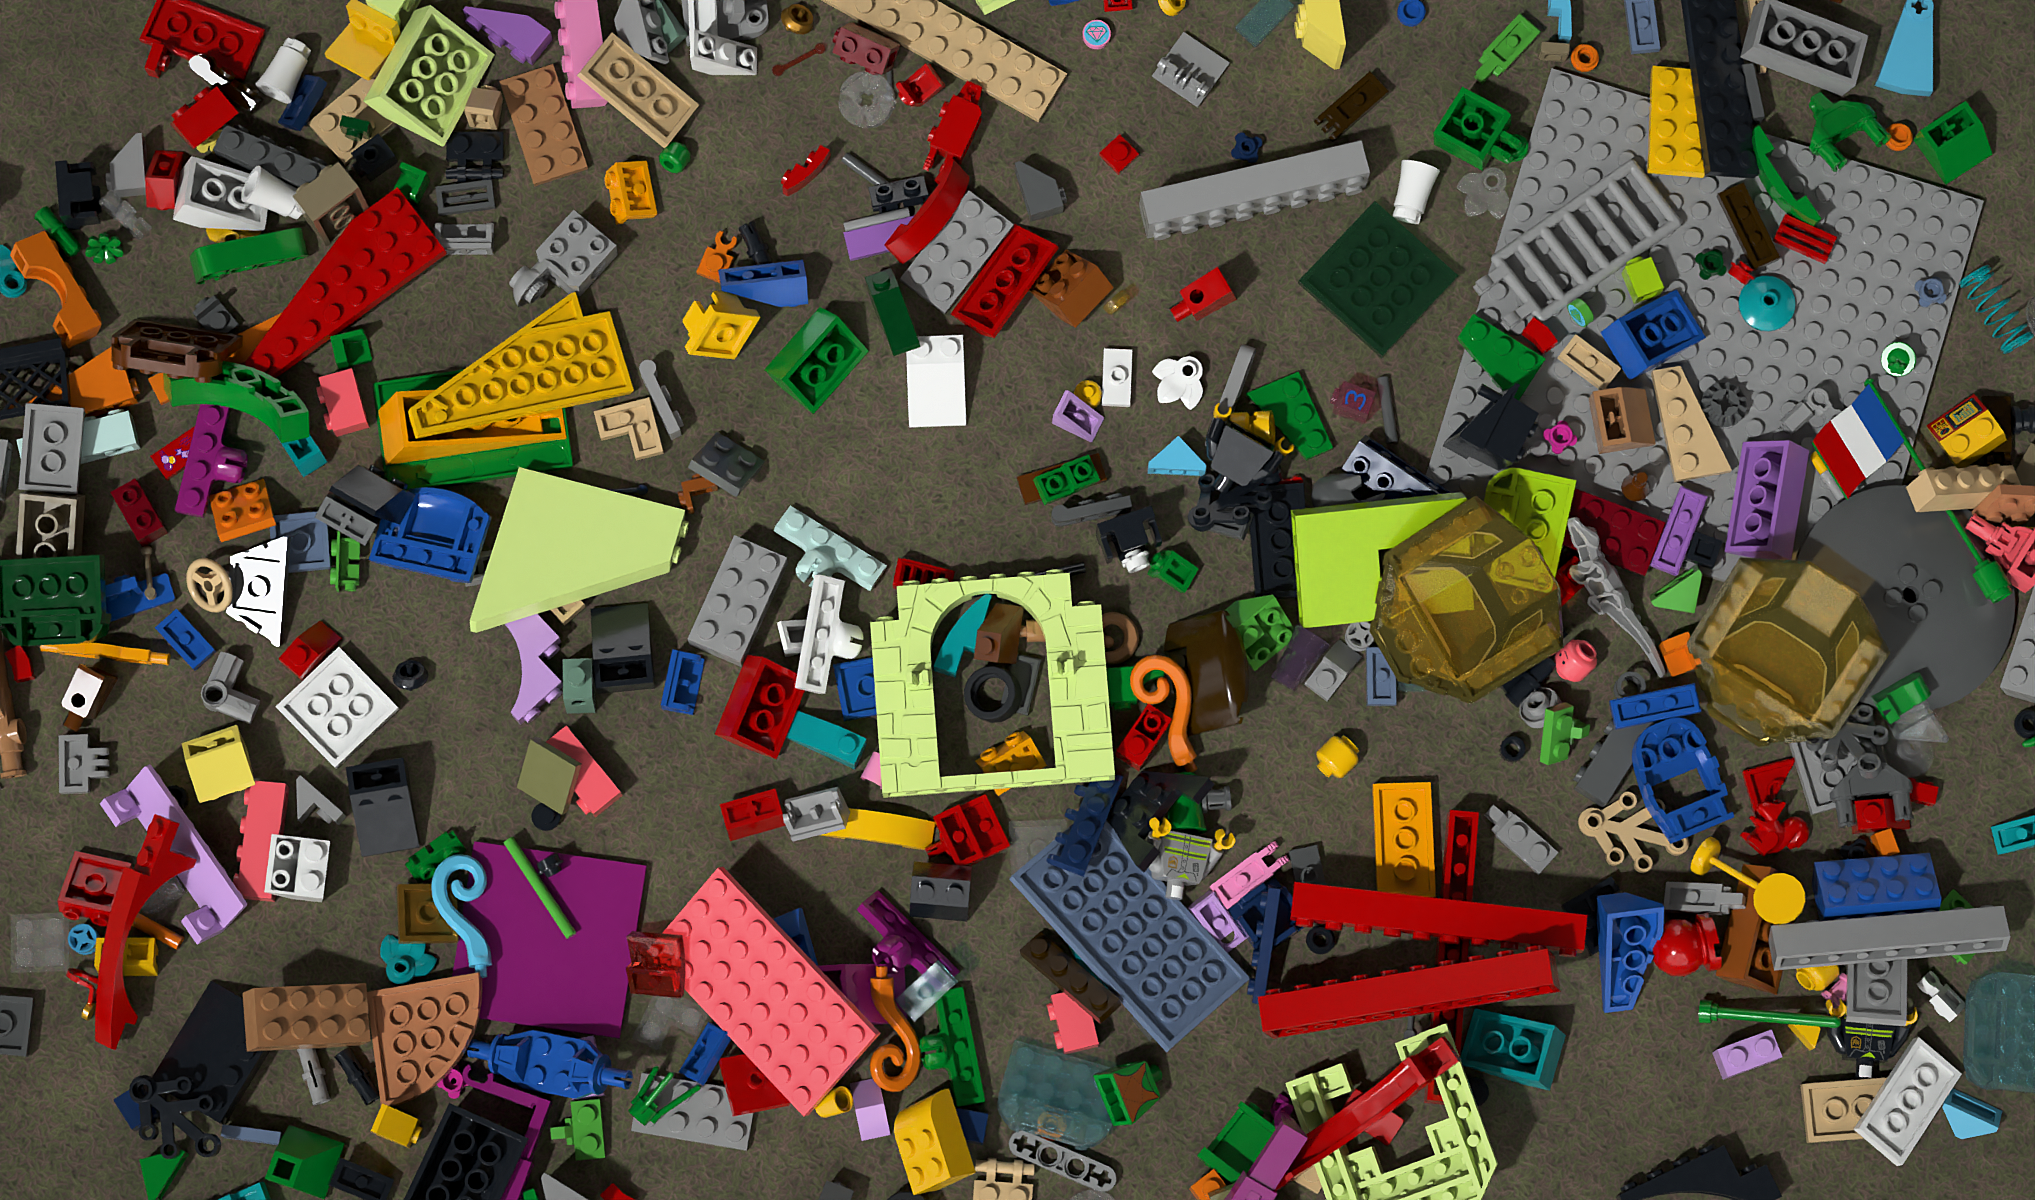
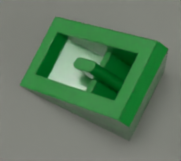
[139,1150,189,1200]

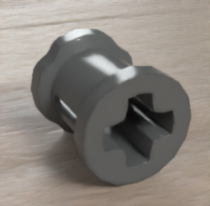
[1201,786,1231,813]

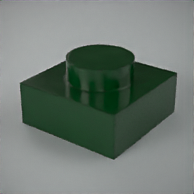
[339,115,373,141]

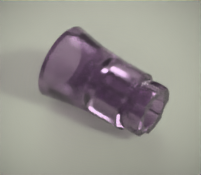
[1271,625,1330,692]

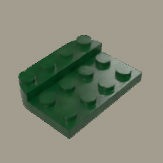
[0,555,111,646]

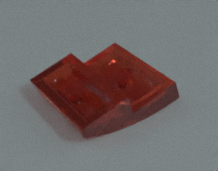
[626,931,685,998]

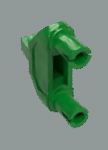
[1809,92,1891,172]

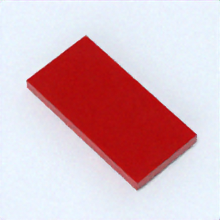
[139,0,266,82]

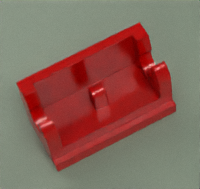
[720,788,786,841]

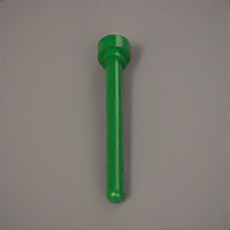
[1699,999,1841,1028]

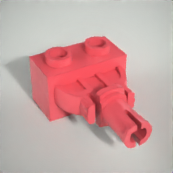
[1964,513,2035,593]

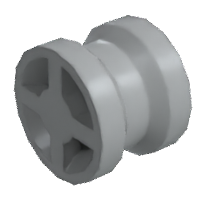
[1345,622,1375,652]

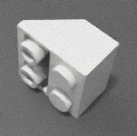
[264,834,330,902]

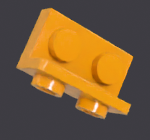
[605,161,657,225]
[975,731,1047,796]

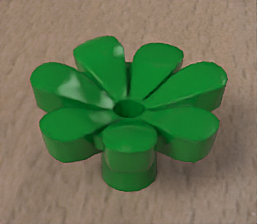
[85,233,124,265]

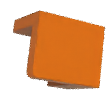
[1658,632,1701,677]

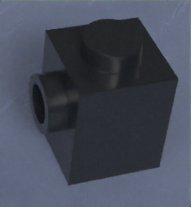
[351,133,398,182]

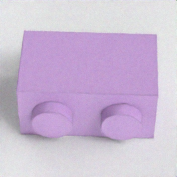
[1712,1029,1782,1080]

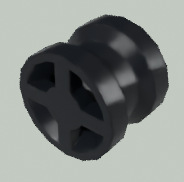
[2011,405,2035,435]

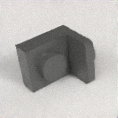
[193,295,239,334]

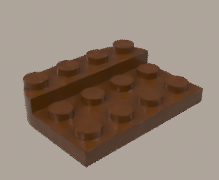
[111,319,243,383]

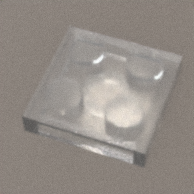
[11,913,71,974]

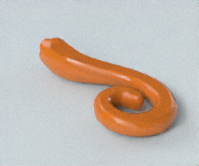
[1130,655,1198,772]
[869,966,922,1092]

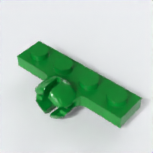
[919,987,985,1108]

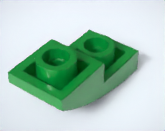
[1033,454,1100,506]

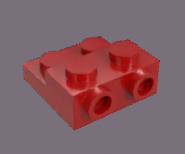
[57,851,132,926]

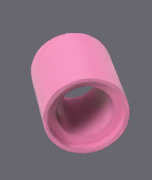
[860,752,882,789]

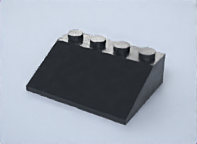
[152,981,270,1125]
[404,1103,529,1200]

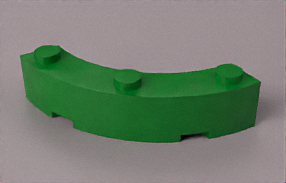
[163,361,309,443]

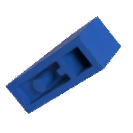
[718,260,808,307]

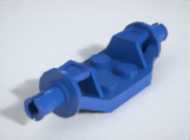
[467,1030,633,1099]

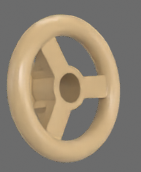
[186,558,233,613]

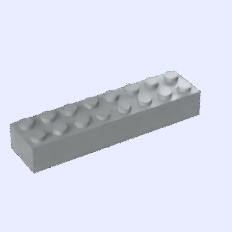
[1139,140,1370,240]

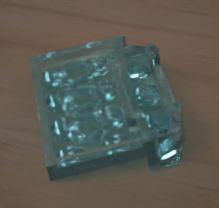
[1963,972,2035,1094]
[997,1040,1112,1150]

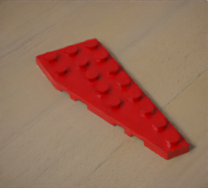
[244,187,447,378]

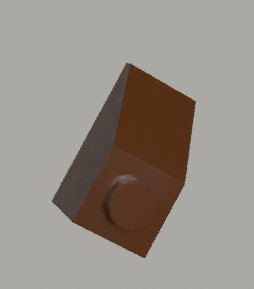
[974,603,1024,664]

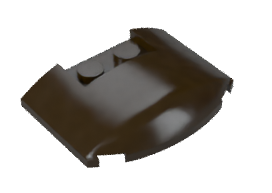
[1164,610,1249,737]

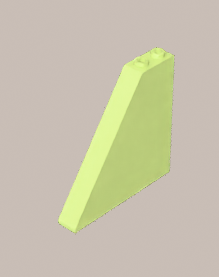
[470,467,689,633]

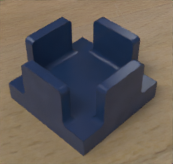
[1227,877,1305,950]

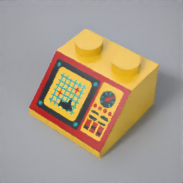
[1926,394,2007,468]

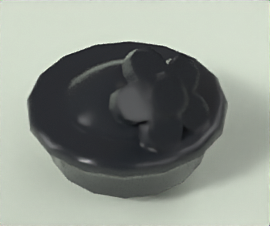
[392,660,429,691]

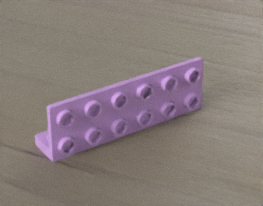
[100,764,247,945]

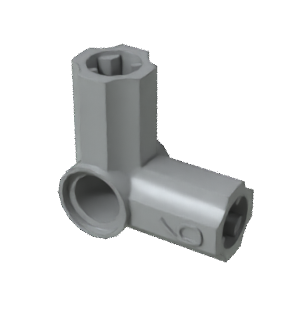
[201,652,260,724]

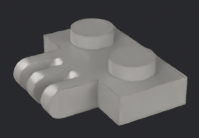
[59,734,110,794]

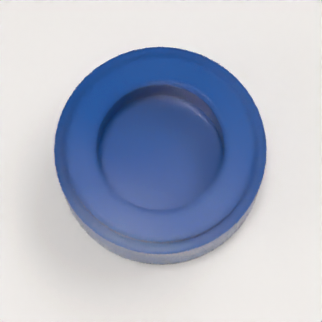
[1397,0,1426,27]

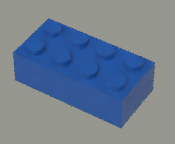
[1812,853,1941,921]

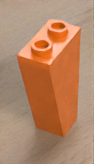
[27,346,140,417]

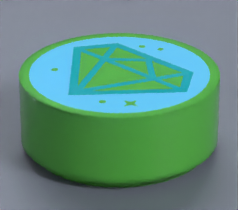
[1567,298,1594,327]

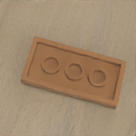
[499,64,588,187]

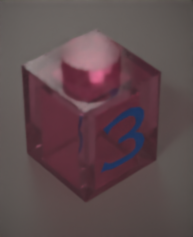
[1330,381,1376,424]

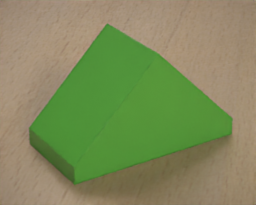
[1649,564,1702,613]

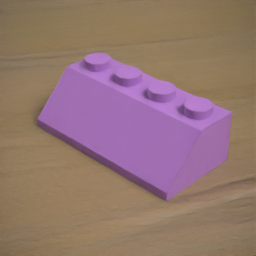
[1725,440,1809,560]

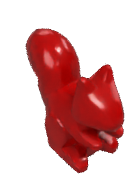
[1739,799,1810,856]

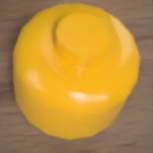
[1074,380,1102,409]

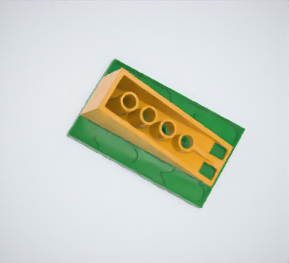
[372,370,573,490]

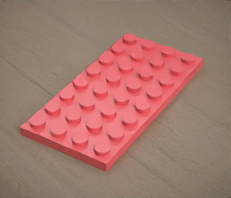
[648,867,881,1117]

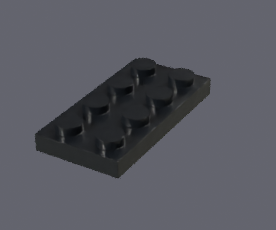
[1246,483,1306,599]

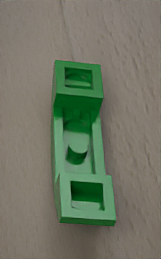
[1752,126,1821,227]

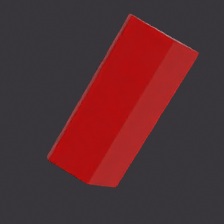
[951,224,1059,338]

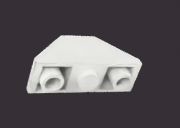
[690,29,757,75]

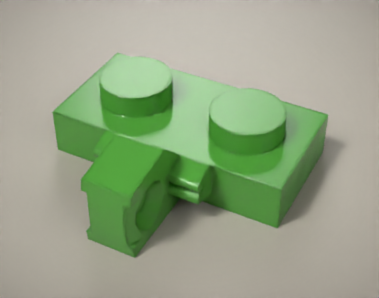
[1540,702,1590,765]
[550,1098,606,1161]

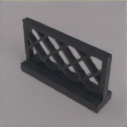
[0,338,71,420]

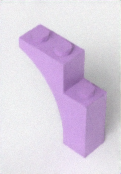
[505,614,563,725]

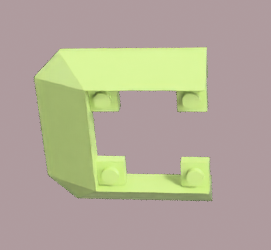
[1285,1023,1498,1200]

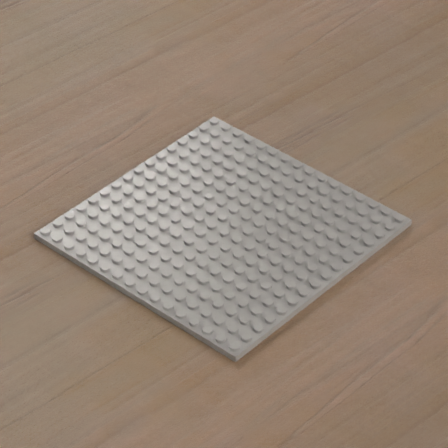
[1426,68,1984,602]

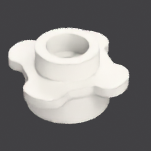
[1122,549,1150,573]

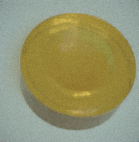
[1103,289,1130,315]

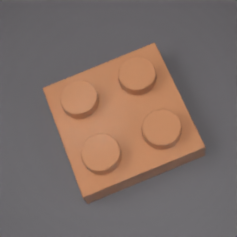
[1972,484,2035,526]

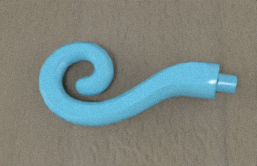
[431,854,492,978]

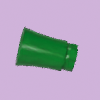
[1168,772,1207,835]

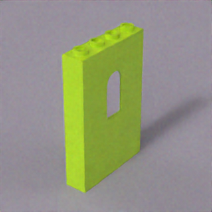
[1291,492,1478,628]

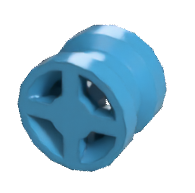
[68,924,100,955]

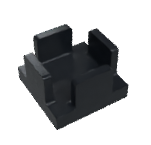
[55,160,102,231]
[1096,506,1162,564]

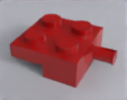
[925,794,1010,866]

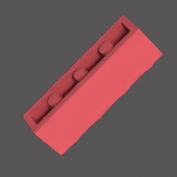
[233,781,289,902]

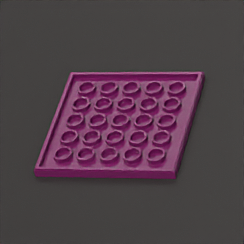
[452,841,647,1039]

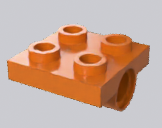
[209,479,276,542]

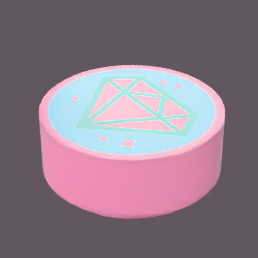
[1082,20,1111,49]

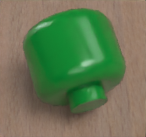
[659,142,691,174]

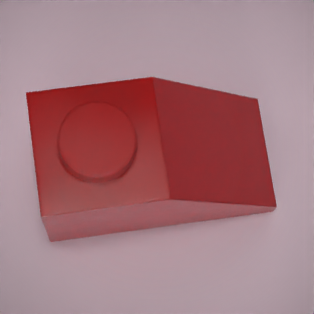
[145,150,184,210]
[278,621,342,681]
[1852,798,1910,834]

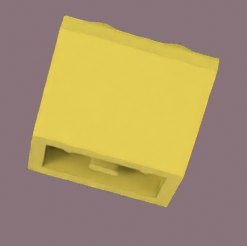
[182,725,255,803]

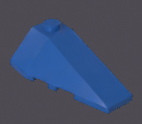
[1597,892,1664,1013]

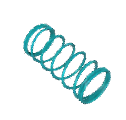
[1958,265,2034,354]

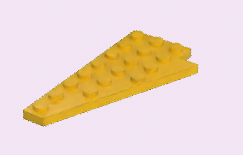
[408,292,634,438]

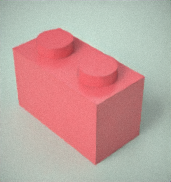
[316,368,370,437]
[1046,992,1099,1055]

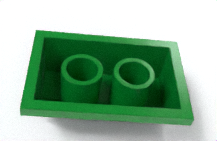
[764,307,869,414]

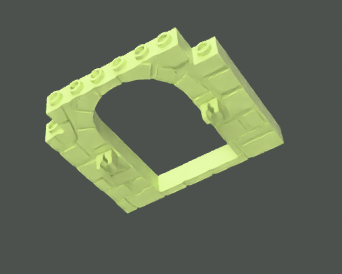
[870,569,1115,798]

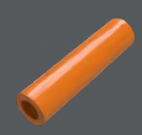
[132,913,184,950]

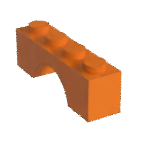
[10,230,102,348]

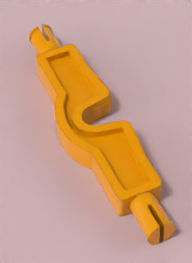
[40,643,171,665]

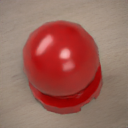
[1652,912,1722,977]

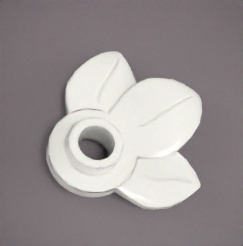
[1152,356,1203,410]

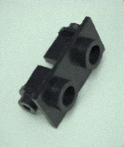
[868,176,929,214]

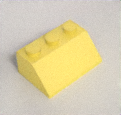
[1294,0,1346,70]

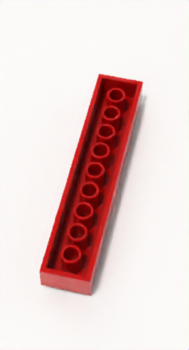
[1258,945,1561,1039]

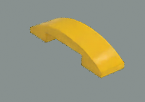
[819,808,935,850]

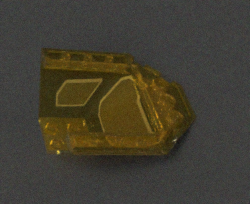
[1370,496,1564,704]
[1687,557,1890,747]

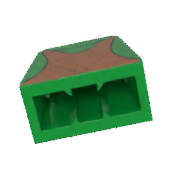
[1093,1060,1162,1126]

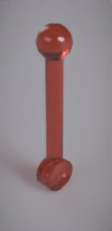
[772,43,825,77]

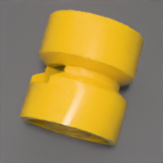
[1230,410,1275,445]

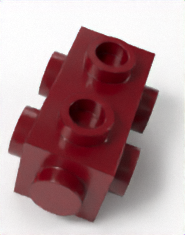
[832,22,901,76]

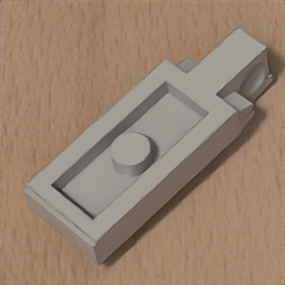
[1484,805,1558,875]
[1664,882,1747,915]

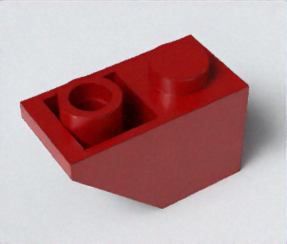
[1115,704,1172,771]

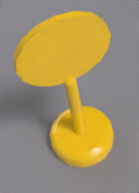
[1690,836,1806,925]

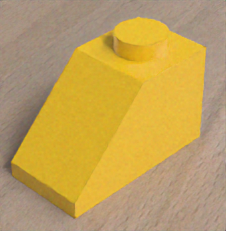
[371,1103,423,1148]

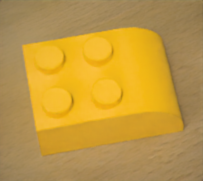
[894,1088,976,1195]

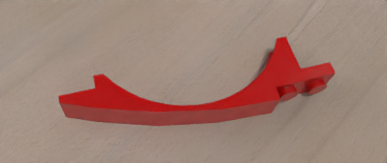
[95,814,197,1050]
[1275,1036,1461,1191]

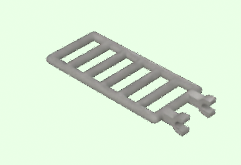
[1473,159,1682,332]

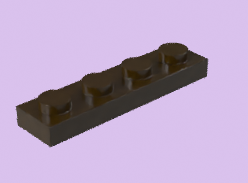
[1019,931,1121,1024]

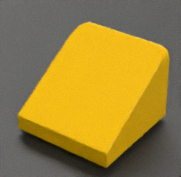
[1787,1024,1821,1051]

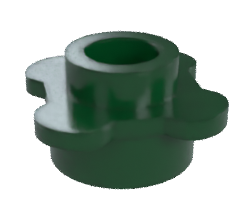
[1695,249,1727,280]

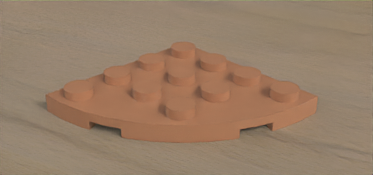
[367,972,483,1107]

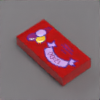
[150,426,195,481]

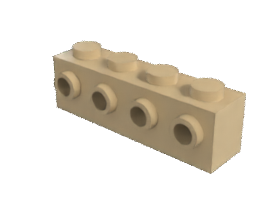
[1906,464,2021,512]

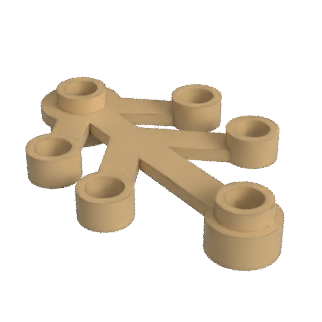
[1578,792,1689,873]

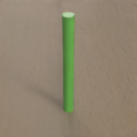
[504,837,576,939]

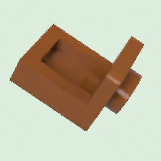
[678,474,718,515]

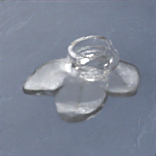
[1457,167,1509,220]

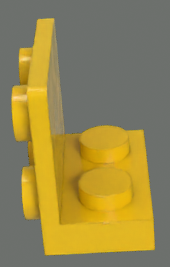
[325,0,401,81]

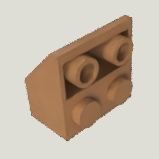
[1589,387,1656,454]

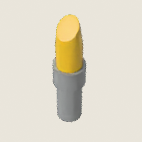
[1810,451,1845,502]

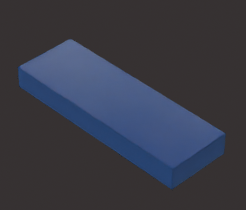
[1609,683,1701,730]

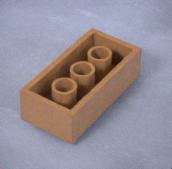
[243,983,371,1052]

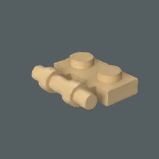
[973,1158,1035,1200]

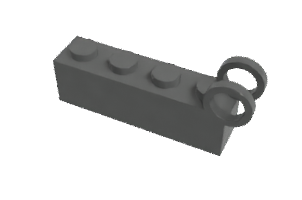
[1573,671,1659,808]

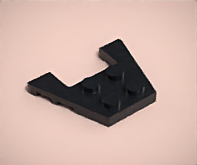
[1107,771,1215,872]

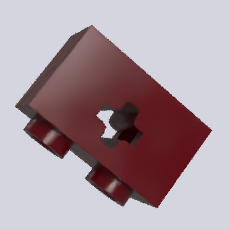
[110,478,168,546]

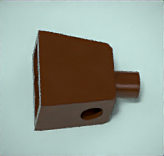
[61,664,118,732]

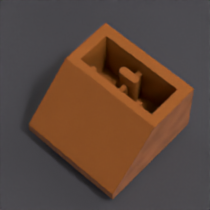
[1029,250,1114,328]

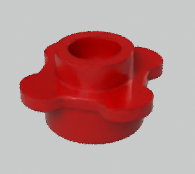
[1728,261,1755,285]

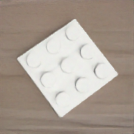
[275,647,399,769]

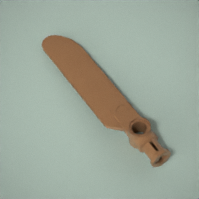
[0,630,27,779]

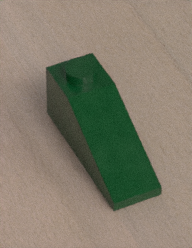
[864,268,921,356]

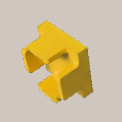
[683,291,760,359]

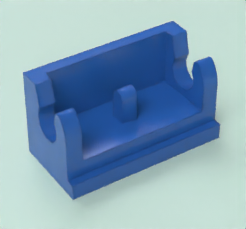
[661,649,705,715]

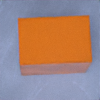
[1871,828,1900,857]

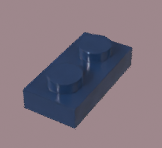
[278,74,327,131]

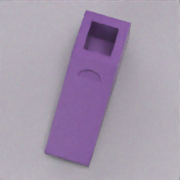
[463,6,553,65]

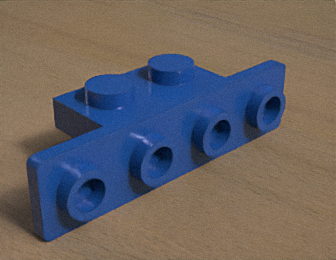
[106,573,176,622]

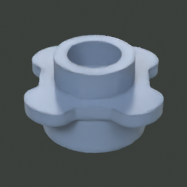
[1914,277,1946,308]

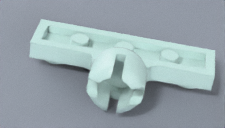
[774,505,887,591]

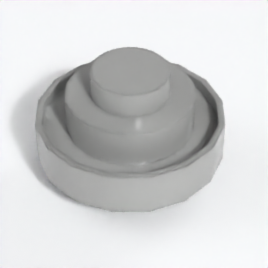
[1519,688,1562,728]

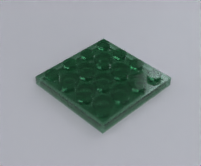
[1298,201,1459,359]

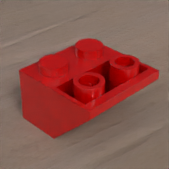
[170,86,239,149]

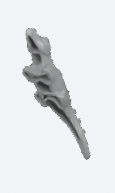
[1567,517,1665,678]

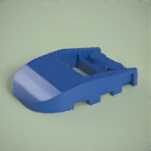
[1632,717,1734,844]

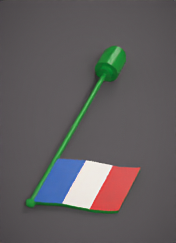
[1812,378,2013,604]

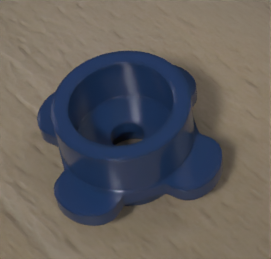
[1231,133,1262,164]

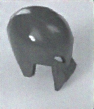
[1311,473,1386,508]

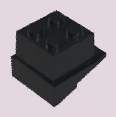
[1443,383,1539,471]

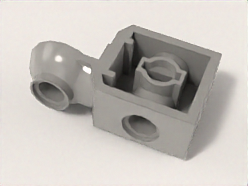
[509,210,618,307]

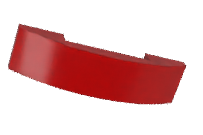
[884,159,970,264]

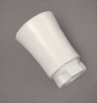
[256,38,311,104]
[1393,160,1440,224]
[241,166,302,219]

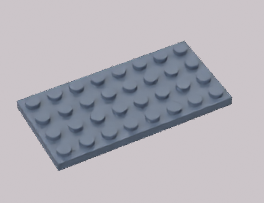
[1009,821,1249,1052]

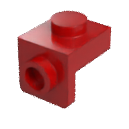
[895,63,946,107]

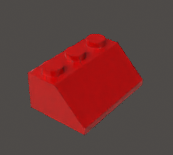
[715,655,805,759]

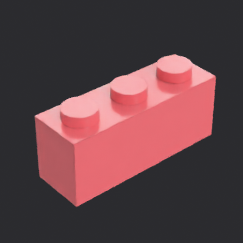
[546,726,622,818]

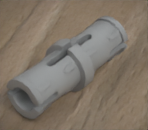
[297,1048,331,1105]

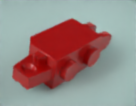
[923,81,982,172]

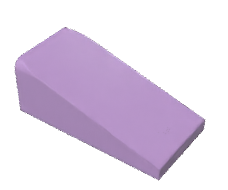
[1187,890,1246,953]

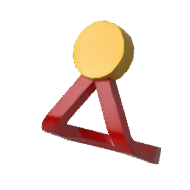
[66,968,98,1021]

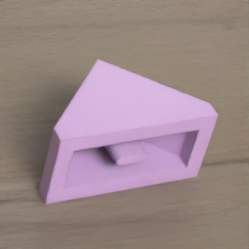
[1052,390,1104,442]
[850,1079,890,1141]

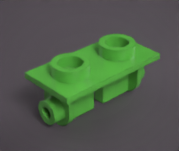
[330,531,360,592]

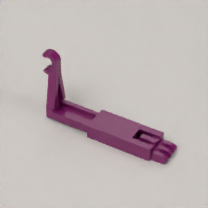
[462,1064,553,1200]
[1224,1094,1308,1200]

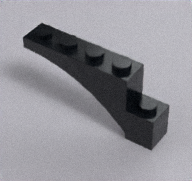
[1616,1144,1782,1200]

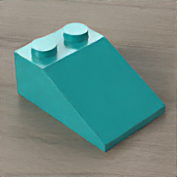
[1460,1008,1566,1091]

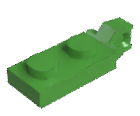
[1474,14,1541,84]

